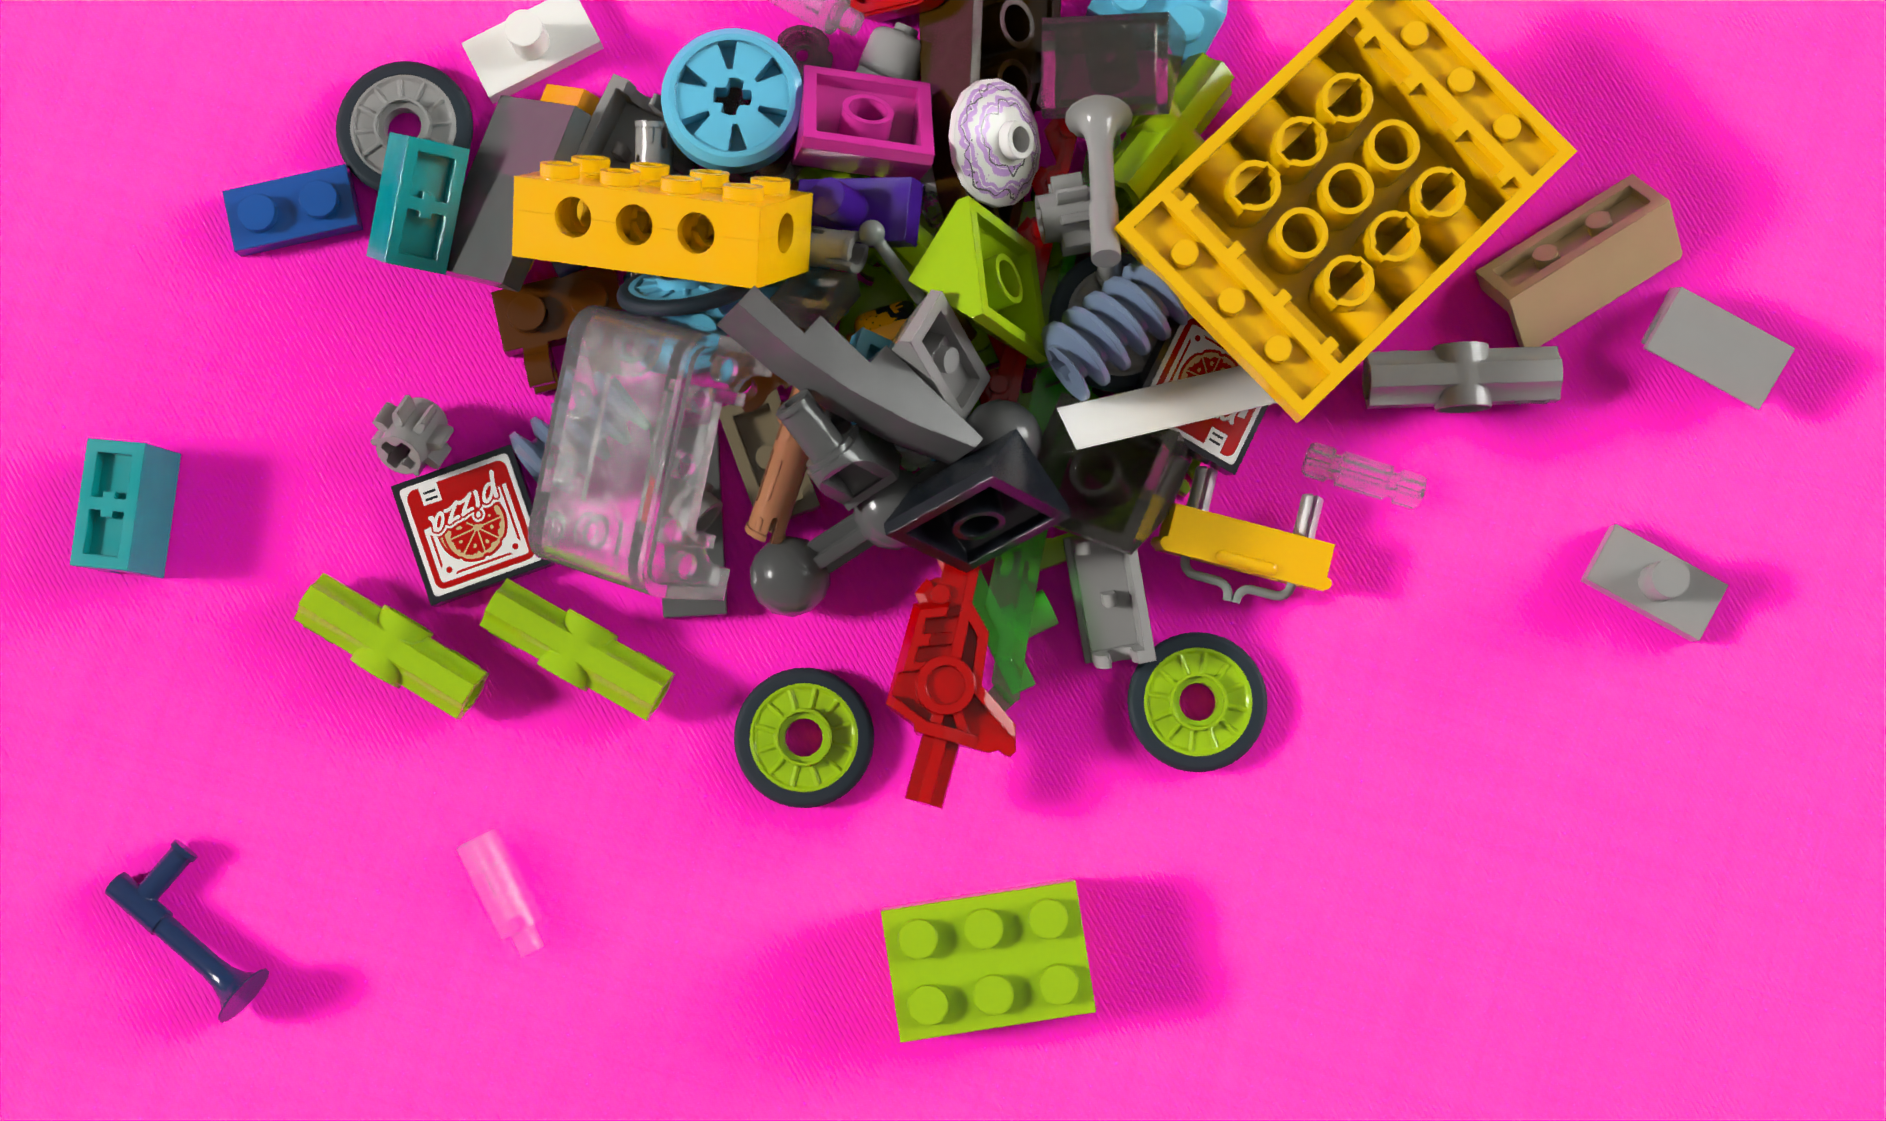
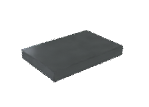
[446,95,591,292]

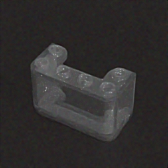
[528,305,772,601]

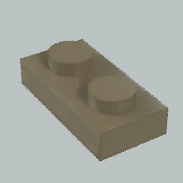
[716,388,821,520]

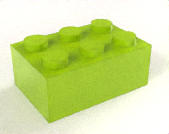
[881,878,1096,1043]

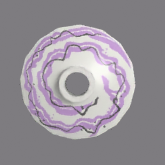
[948,78,1041,208]

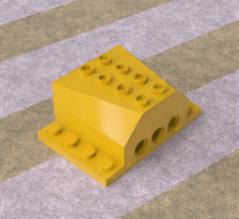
[1114,0,1577,423]

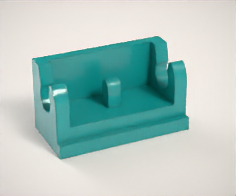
[366,132,470,275]
[70,438,181,579]

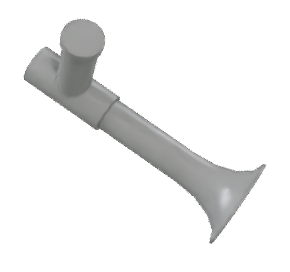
[1065,95,1133,286]

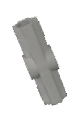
[1362,341,1563,413]

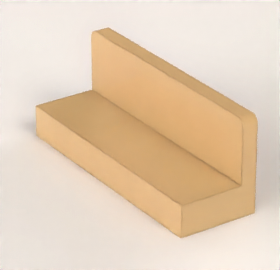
[1475,174,1682,347]

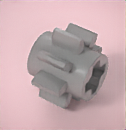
[1035,171,1091,257]
[370,395,454,476]

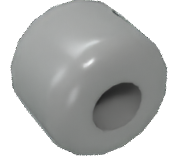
[859,22,921,81]

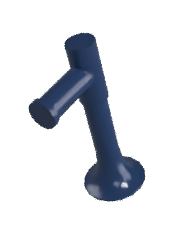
[105,839,269,1023]

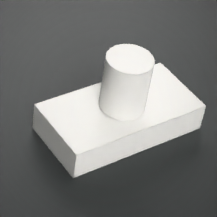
[461,0,604,104]

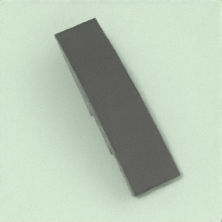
[717,285,983,465]

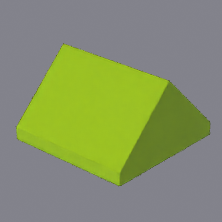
[908,195,1048,364]

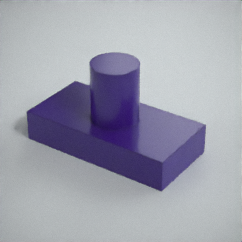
[798,177,924,248]

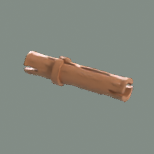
[745,387,826,544]

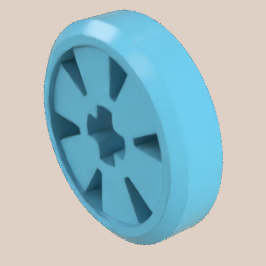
[661,28,803,174]

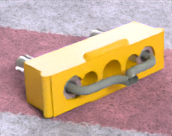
[1150,466,1335,604]

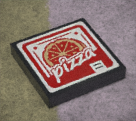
[1133,311,1269,475]
[391,444,555,607]

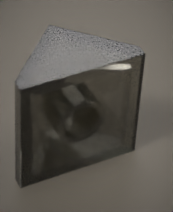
[1041,12,1186,119]

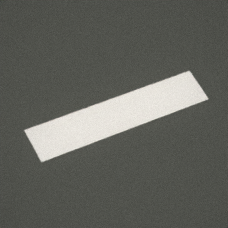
[1057,366,1277,450]

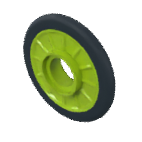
[1127,632,1267,772]
[734,668,874,808]

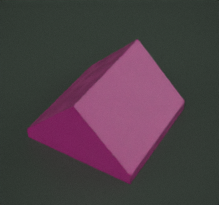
[792,64,935,181]

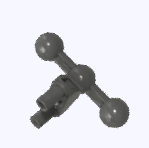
[750,389,1042,617]

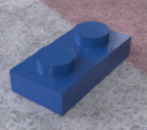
[222,164,363,257]

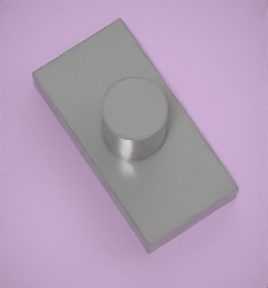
[1580,524,1729,642]

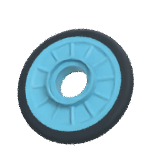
[617,273,751,317]

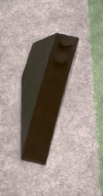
[919,0,1061,232]

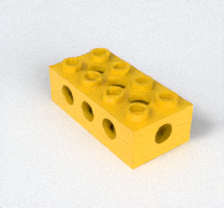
[512,155,813,288]

